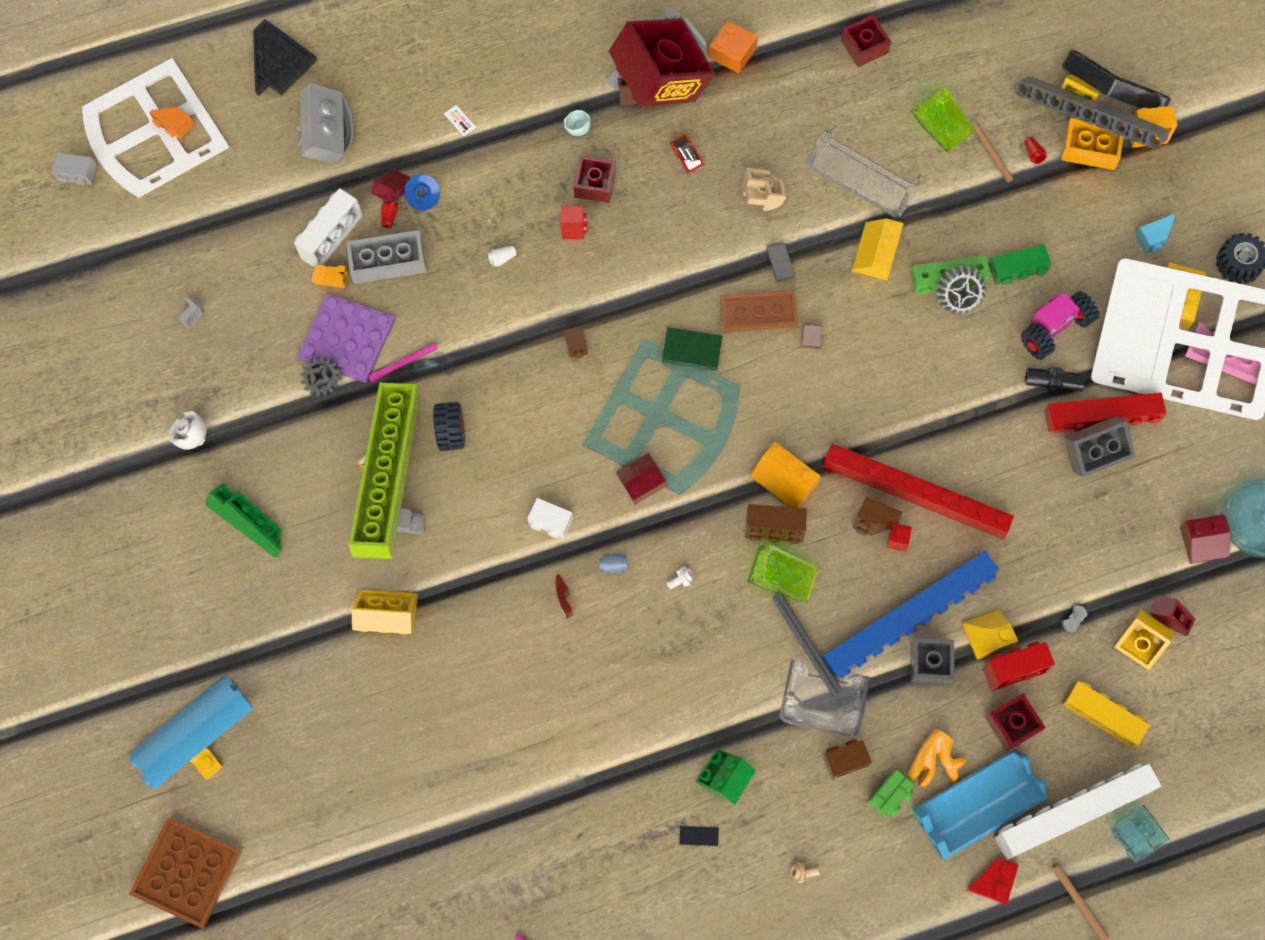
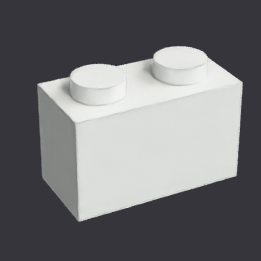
[527,498,573,538]

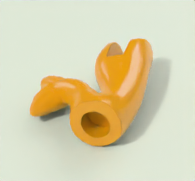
[907,729,966,788]

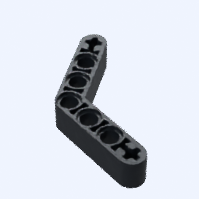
[1062,49,1171,109]

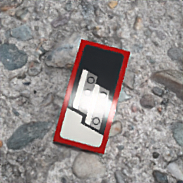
[669,134,704,173]

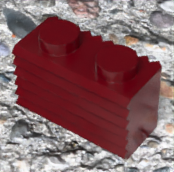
[371,168,411,203]

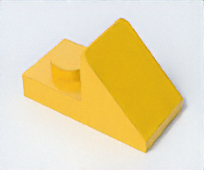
[190,747,223,780]

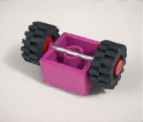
[1021,291,1100,360]

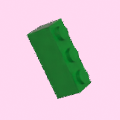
[988,244,1052,285]

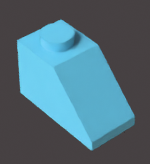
[1135,215,1175,254]

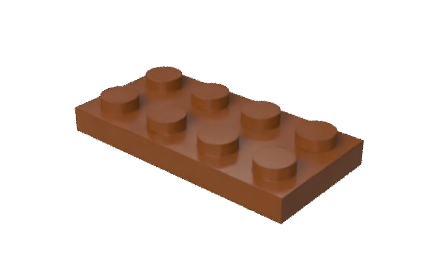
[720,290,798,332]

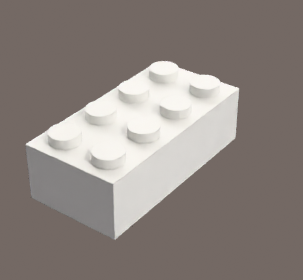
[294,188,363,267]

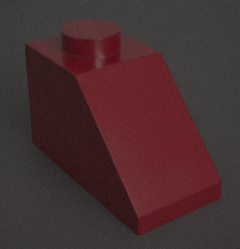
[1149,596,1195,636]

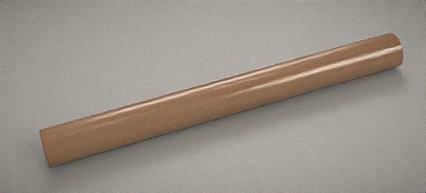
[971,121,1013,183]
[1052,865,1109,940]

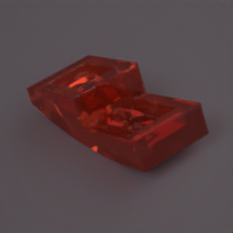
[555,574,573,619]

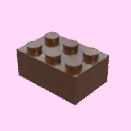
[745,504,807,544]

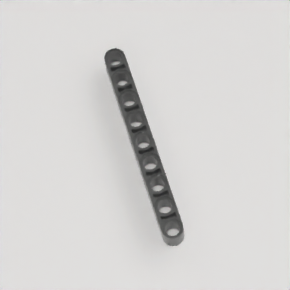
[1015,76,1169,148]

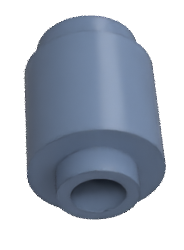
[599,553,627,574]

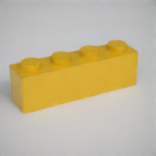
[1062,681,1150,749]

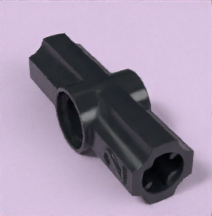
[1025,368,1085,392]

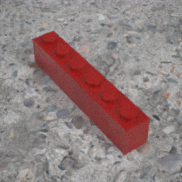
[1044,392,1167,433]

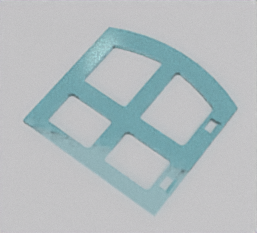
[583,339,740,495]

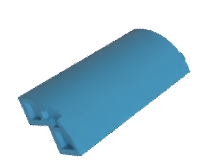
[129,674,253,789]
[912,749,1048,860]

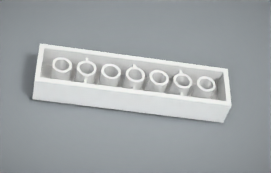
[994,763,1162,860]

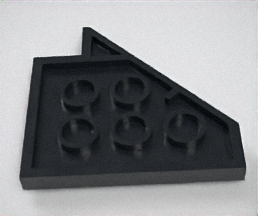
[253,19,317,96]

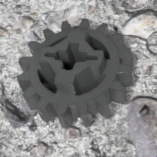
[300,356,342,398]

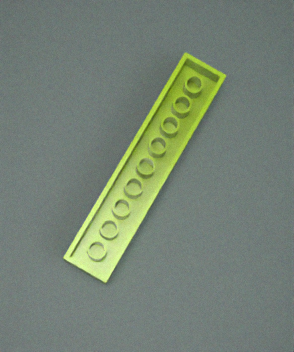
[348,383,420,559]

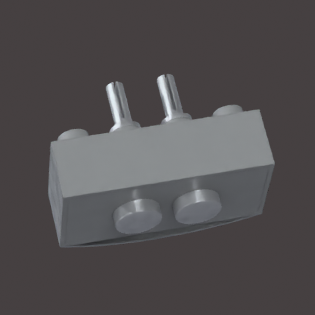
[296,83,353,164]

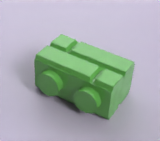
[868,769,915,819]

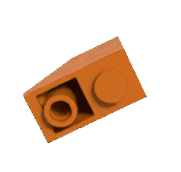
[149,107,194,140]

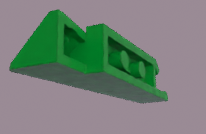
[206,483,282,558]

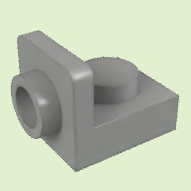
[178,296,203,329]

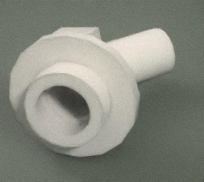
[667,567,694,589]

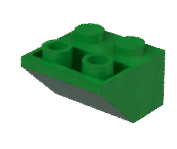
[695,748,756,805]

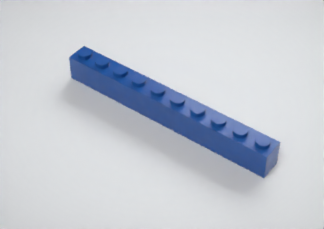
[823,551,999,679]

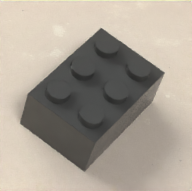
[1064,417,1136,477]

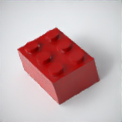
[982,641,1055,692]

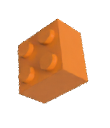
[709,20,758,73]

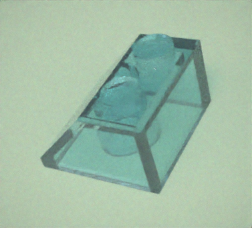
[1110,805,1169,864]

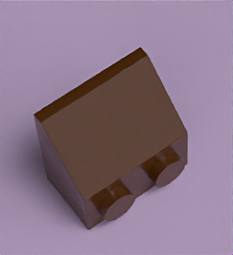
[853,496,903,536]

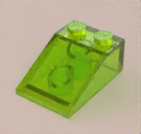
[910,87,975,152]
[747,544,819,603]

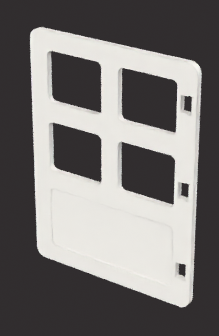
[1091,259,1265,420]

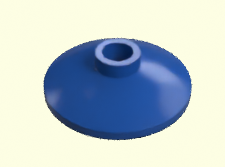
[404,174,440,211]

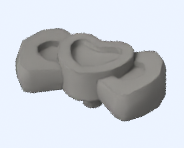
[1062,605,1088,633]

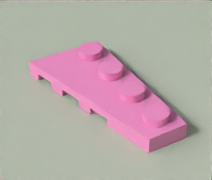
[1185,322,1260,385]

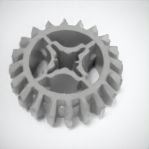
[936,265,987,316]

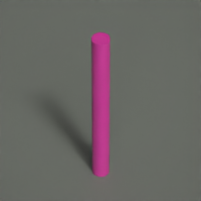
[368,342,438,382]

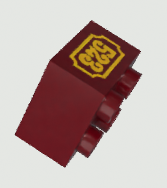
[608,18,716,107]

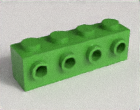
[910,255,990,294]

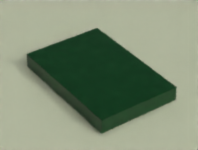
[662,327,722,371]

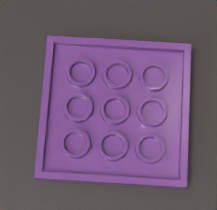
[297,293,396,384]

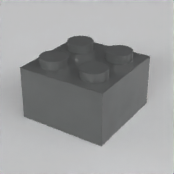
[911,638,955,685]

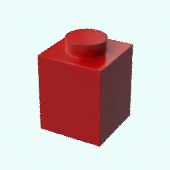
[887,523,912,552]

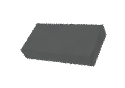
[767,243,795,282]

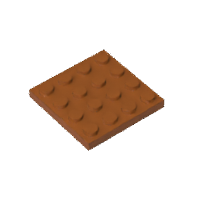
[129,818,242,929]

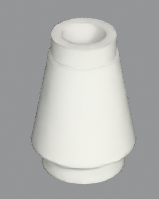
[488,246,516,267]

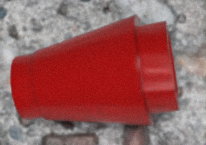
[1024,137,1047,164]
[381,201,399,229]

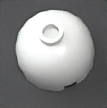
[168,411,207,450]

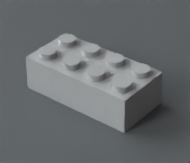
[346,230,427,284]

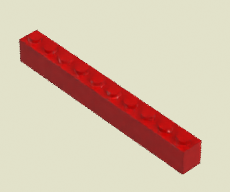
[823,443,1014,540]

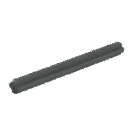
[773,593,843,697]

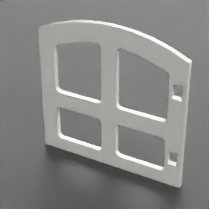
[82,58,229,198]

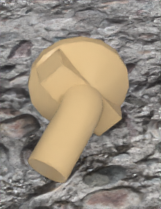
[790,862,820,883]

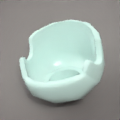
[564,110,591,136]

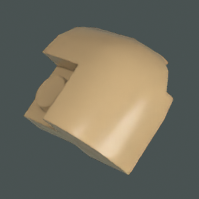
[743,168,786,211]

